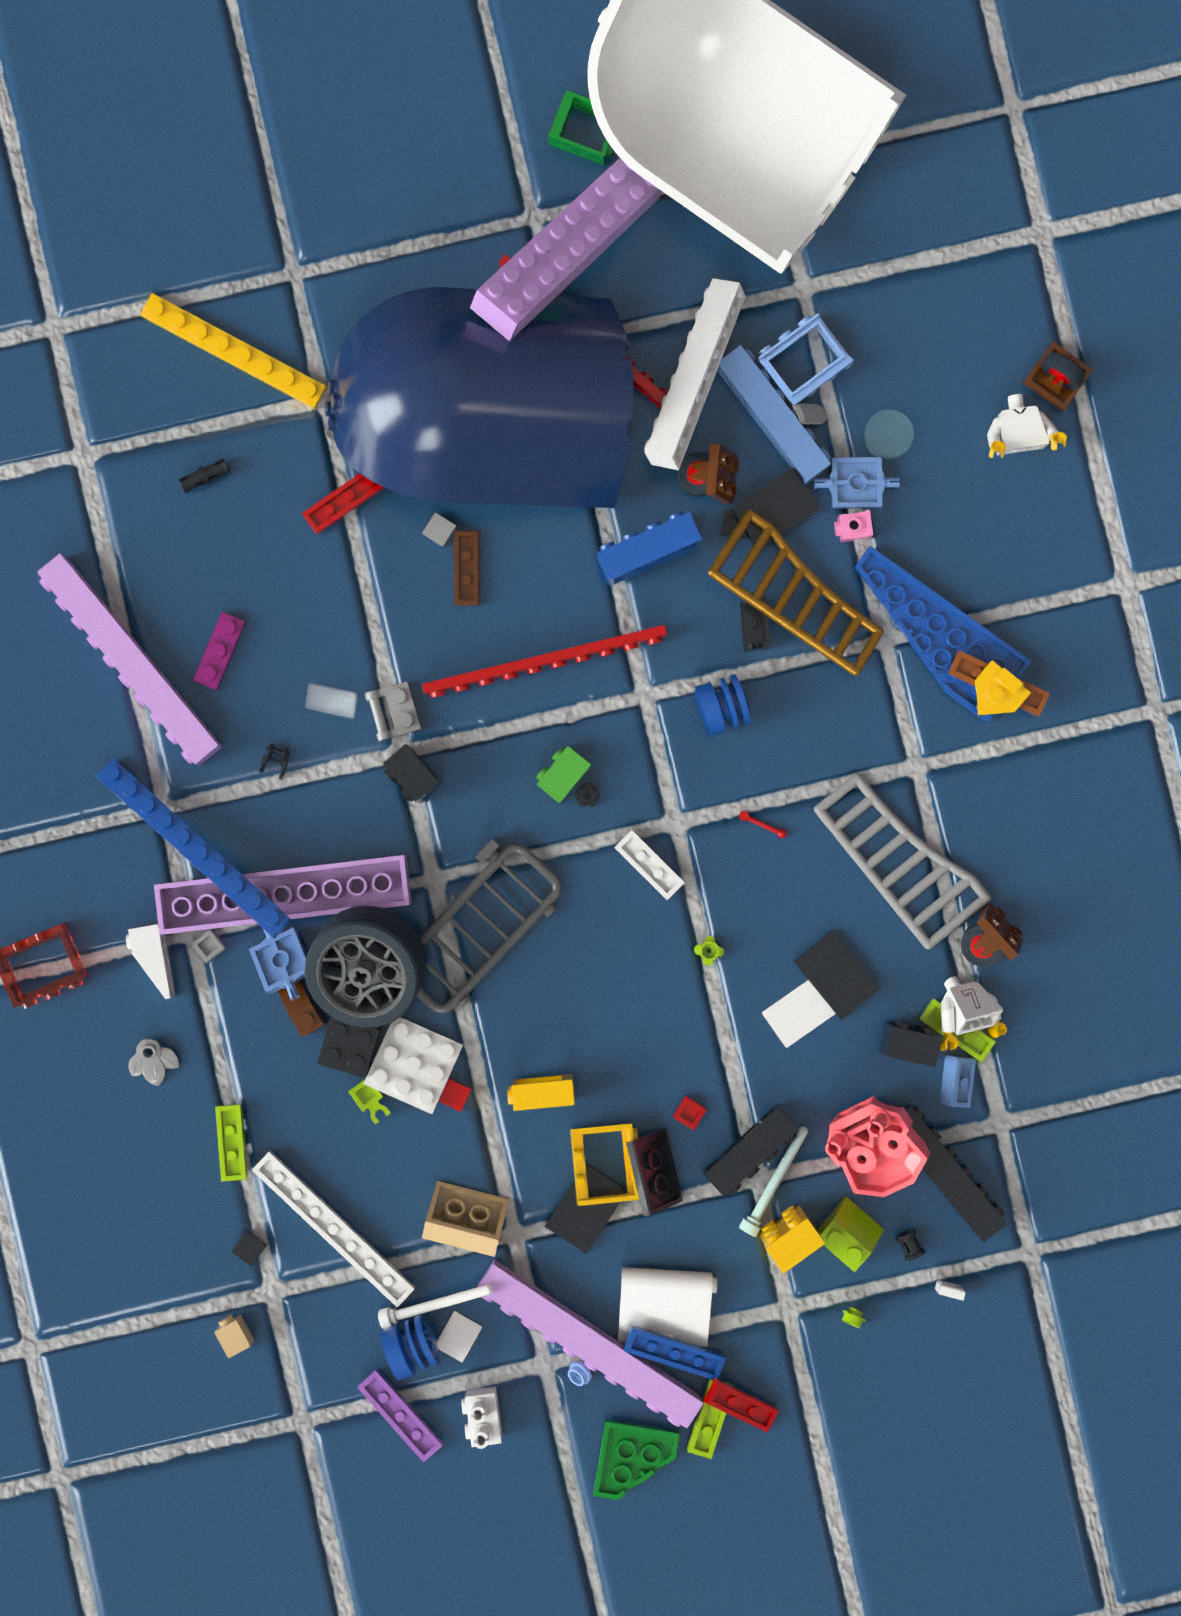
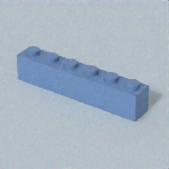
[717,345,831,486]

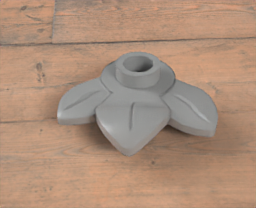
[129,1038,180,1086]

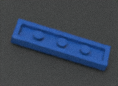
[623,1325,726,1380]

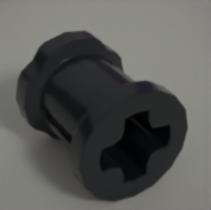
[895,1228,926,1261]

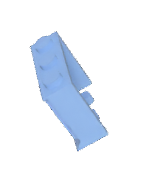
[756,313,854,409]

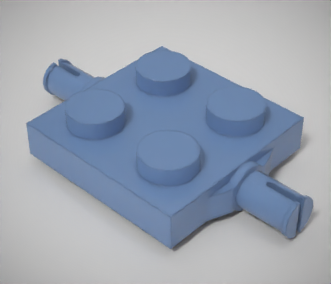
[814,457,900,509]
[249,927,307,1001]

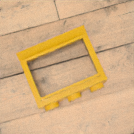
[570,1123,639,1206]

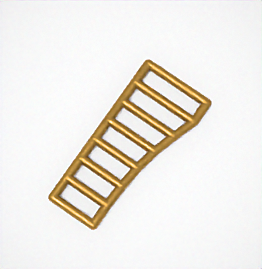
[708,509,884,676]

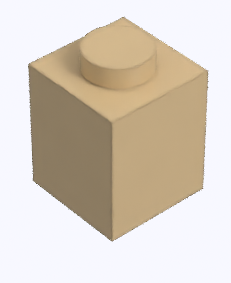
[214,1314,255,1359]

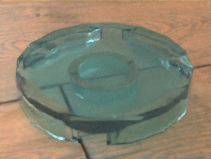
[864,409,914,459]

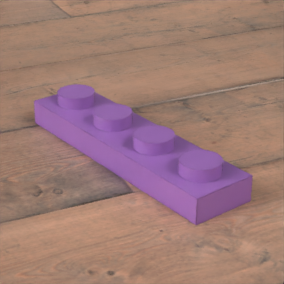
[357,1368,443,1463]

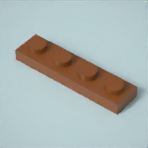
[947,650,1050,717]

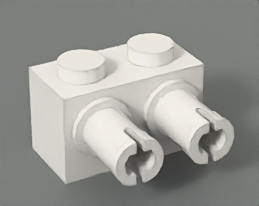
[461,1386,503,1449]

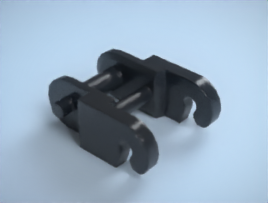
[259,743,290,780]

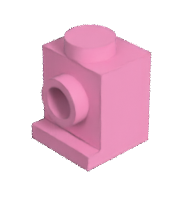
[834,510,873,542]

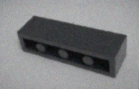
[703,1104,798,1197]

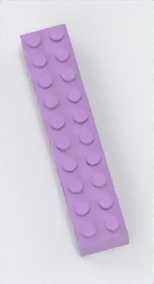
[470,158,662,341]
[154,855,412,935]

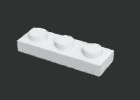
[614,830,685,900]

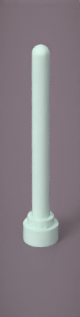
[739,1126,808,1237]

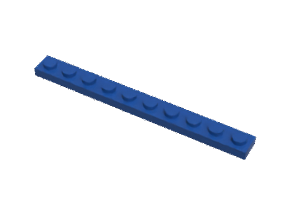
[96,758,292,939]

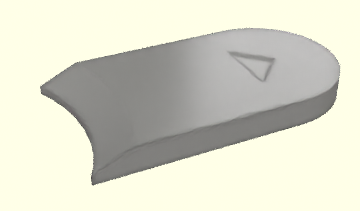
[791,403,827,424]

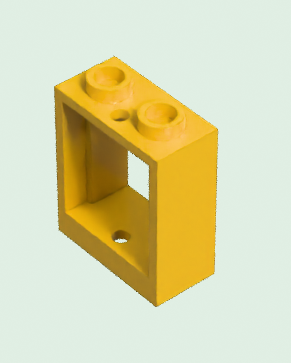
[507,1074,575,1111]

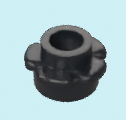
[575,783,600,808]

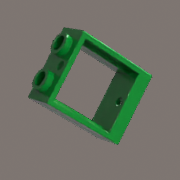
[548,90,614,166]

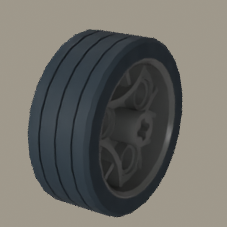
[304,906,428,1028]

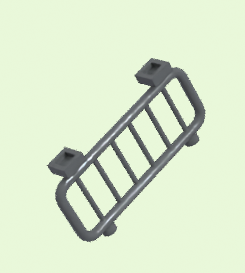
[417,838,562,1014]

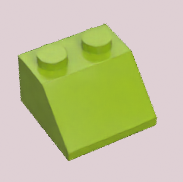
[817,1196,884,1272]

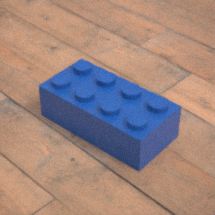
[597,511,702,586]

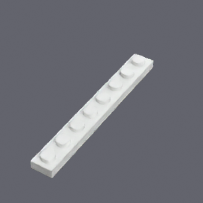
[252,1150,415,1307]

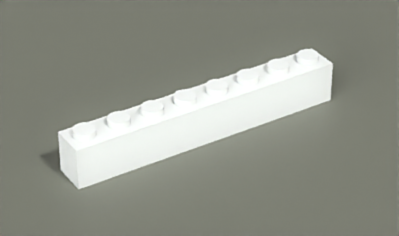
[644,278,746,470]

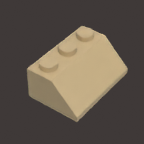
[422,1181,509,1257]

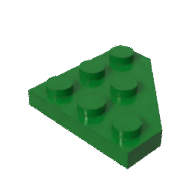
[593,1419,680,1500]

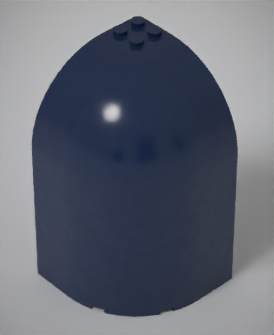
[325,287,634,508]

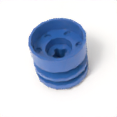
[694,674,751,736]
[380,1314,440,1381]

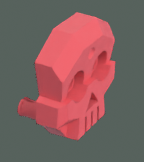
[825,1095,930,1197]

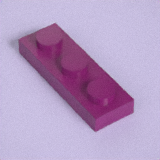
[193,612,246,691]

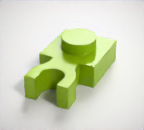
[348,1080,391,1125]

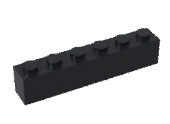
[904,1104,1007,1242]

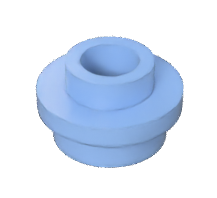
[568,1361,592,1386]

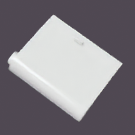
[618,1267,717,1347]

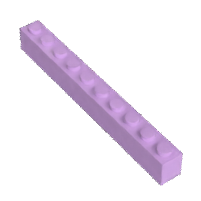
[37,553,223,765]
[478,1259,703,1428]

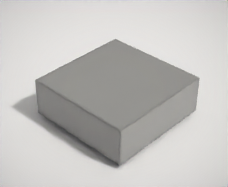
[422,513,457,548]
[191,929,227,963]

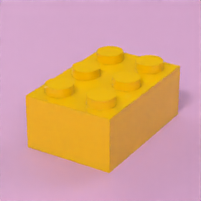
[759,1205,825,1274]

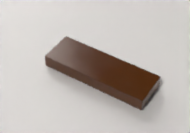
[454,531,480,606]

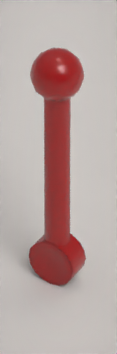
[739,811,787,838]

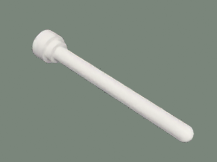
[378,1284,493,1329]

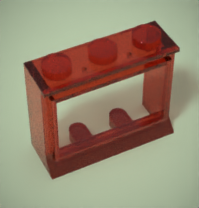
[0,922,89,1009]

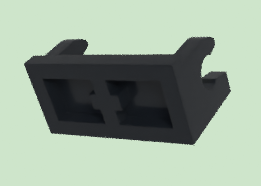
[740,597,770,652]

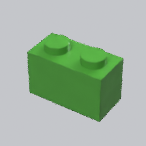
[536,746,591,804]

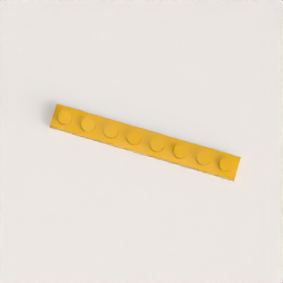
[140,293,327,410]

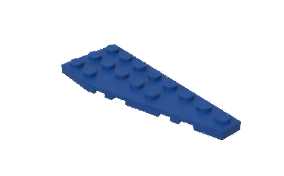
[855,546,1032,723]

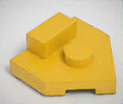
[975,660,1031,716]

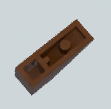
[277,979,328,1038]

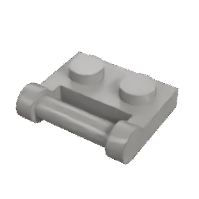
[365,681,422,742]

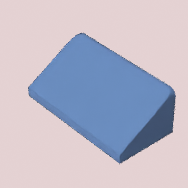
[940,1055,976,1108]

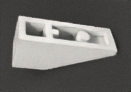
[126,924,176,999]

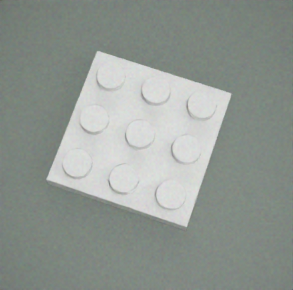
[363,1018,463,1114]

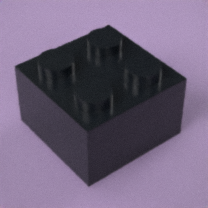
[383,744,442,803]
[317,1017,382,1078]
[879,1019,942,1068]

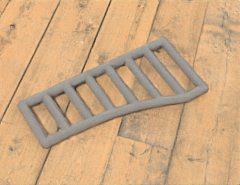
[814,774,991,950]

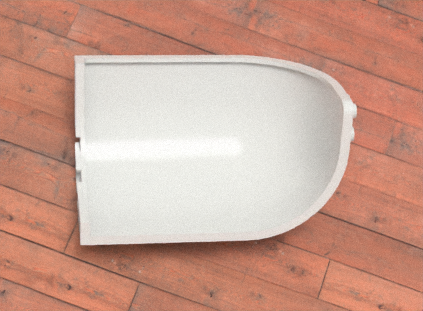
[588,0,906,274]

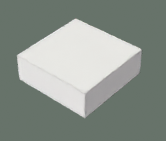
[935,1280,966,1301]

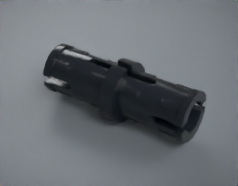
[178,458,230,493]

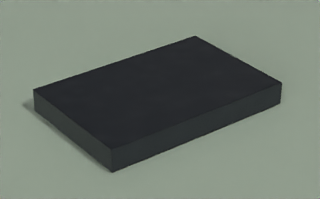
[731,468,820,547]
[793,930,880,1020]
[626,1128,683,1216]
[545,1163,627,1254]

